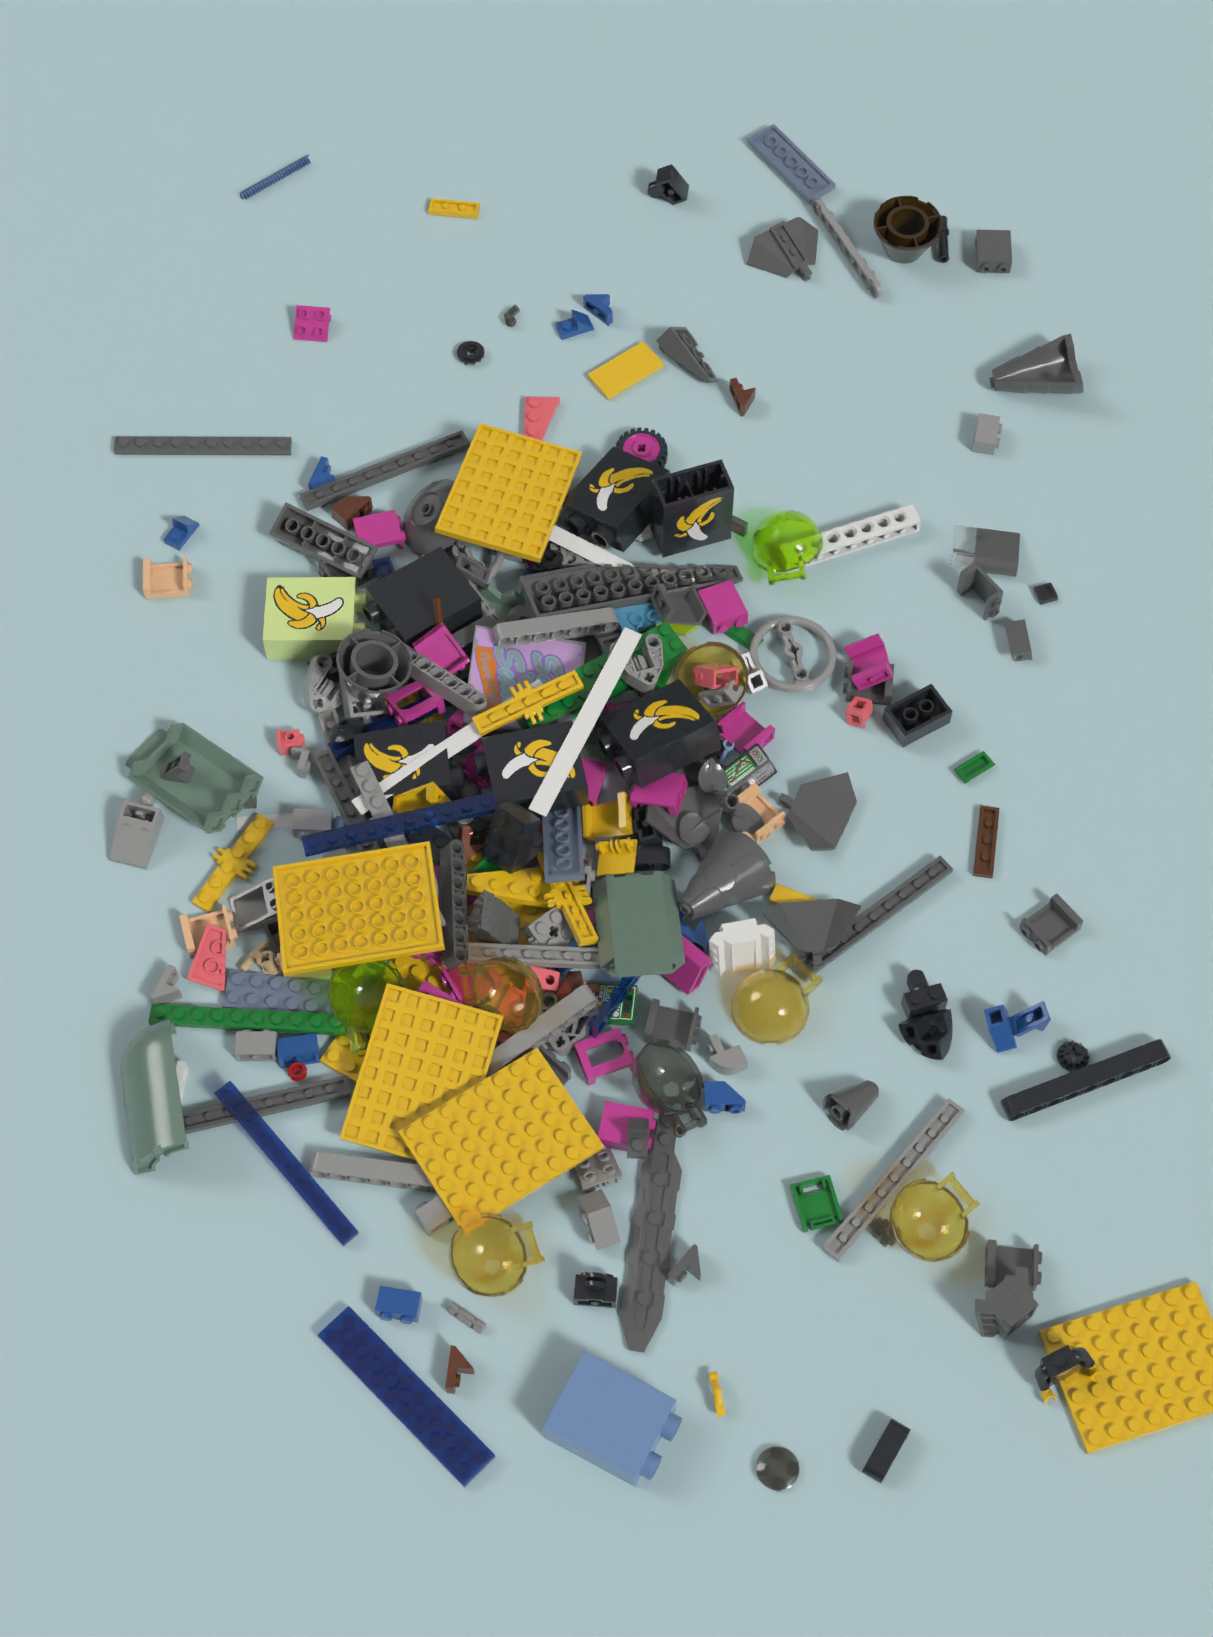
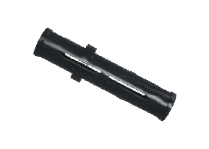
[938,216,949,263]

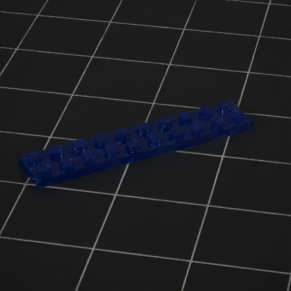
[317,1306,496,1488]

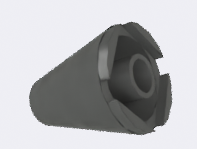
[823,1080,879,1131]

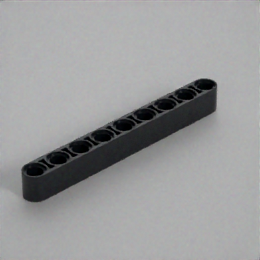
[1000,1039,1171,1121]

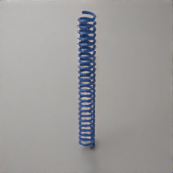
[240,154,311,200]

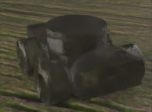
[871,1217,900,1247]

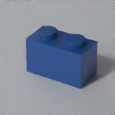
[375,1286,423,1324]

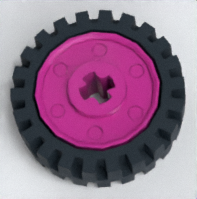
[616,427,668,468]

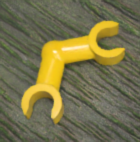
[708,1371,726,1417]

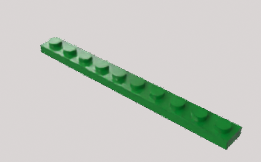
[148,1004,349,1036]

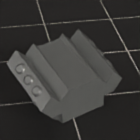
[467,890,520,945]
[975,1266,1039,1339]

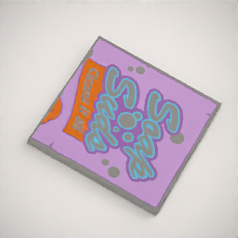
[462,625,586,733]

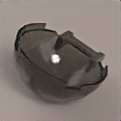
[632,1039,707,1138]

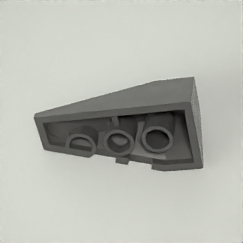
[656,327,718,383]

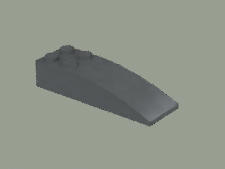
[269,502,378,580]

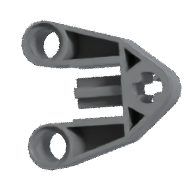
[607,634,663,694]
[303,654,343,713]
[540,992,600,1056]

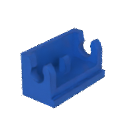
[277,1033,320,1068]

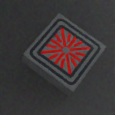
[731,515,748,537]

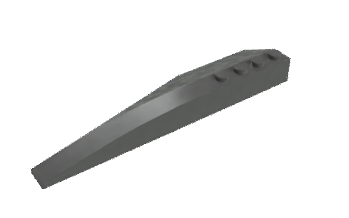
[519,564,743,619]

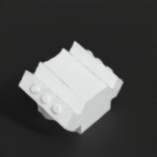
[709,918,776,977]

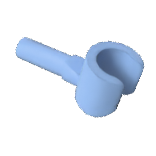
[718,740,734,764]

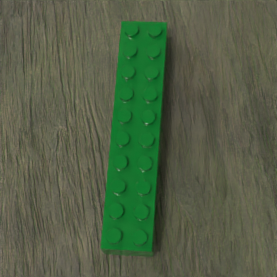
[515,621,688,730]

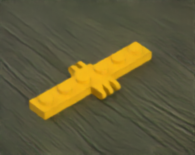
[472,670,584,736]
[192,813,275,913]
[537,852,599,946]

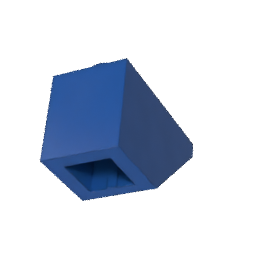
[984,1004,1017,1053]
[704,1081,746,1114]

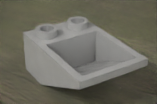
[338,670,387,733]
[109,793,164,869]
[229,877,277,934]

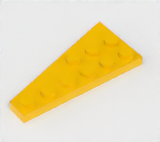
[466,867,583,911]

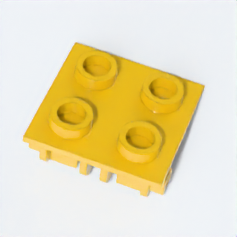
[596,838,638,876]

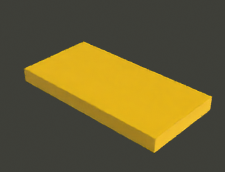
[587,341,664,400]

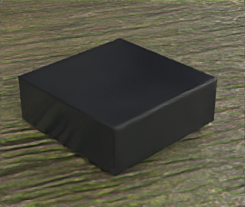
[1033,582,1058,605]

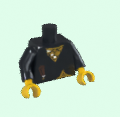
[1035,1345,1104,1405]

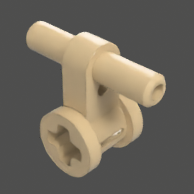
[240,940,280,975]

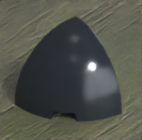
[898,1009,953,1060]

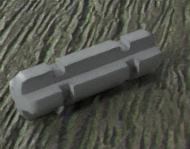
[448,1302,486,1334]

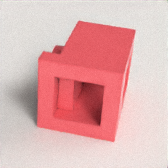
[845,696,874,728]
[276,729,305,756]

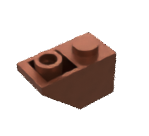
[331,496,373,530]

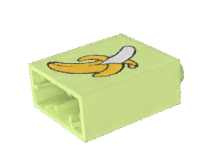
[263,577,367,660]

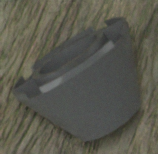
[336,629,412,703]

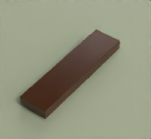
[973,805,1000,879]

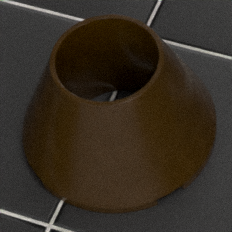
[873,196,942,264]

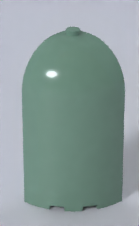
[121,1019,189,1175]

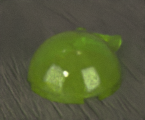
[751,510,823,585]
[327,960,406,1054]

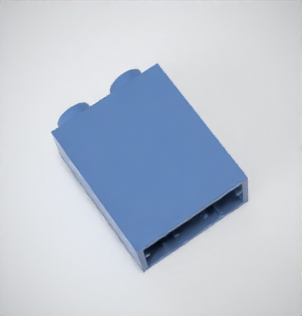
[543,1351,683,1487]

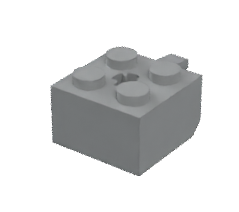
[522,907,576,947]

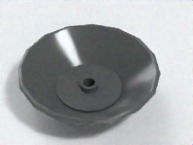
[402,479,457,555]

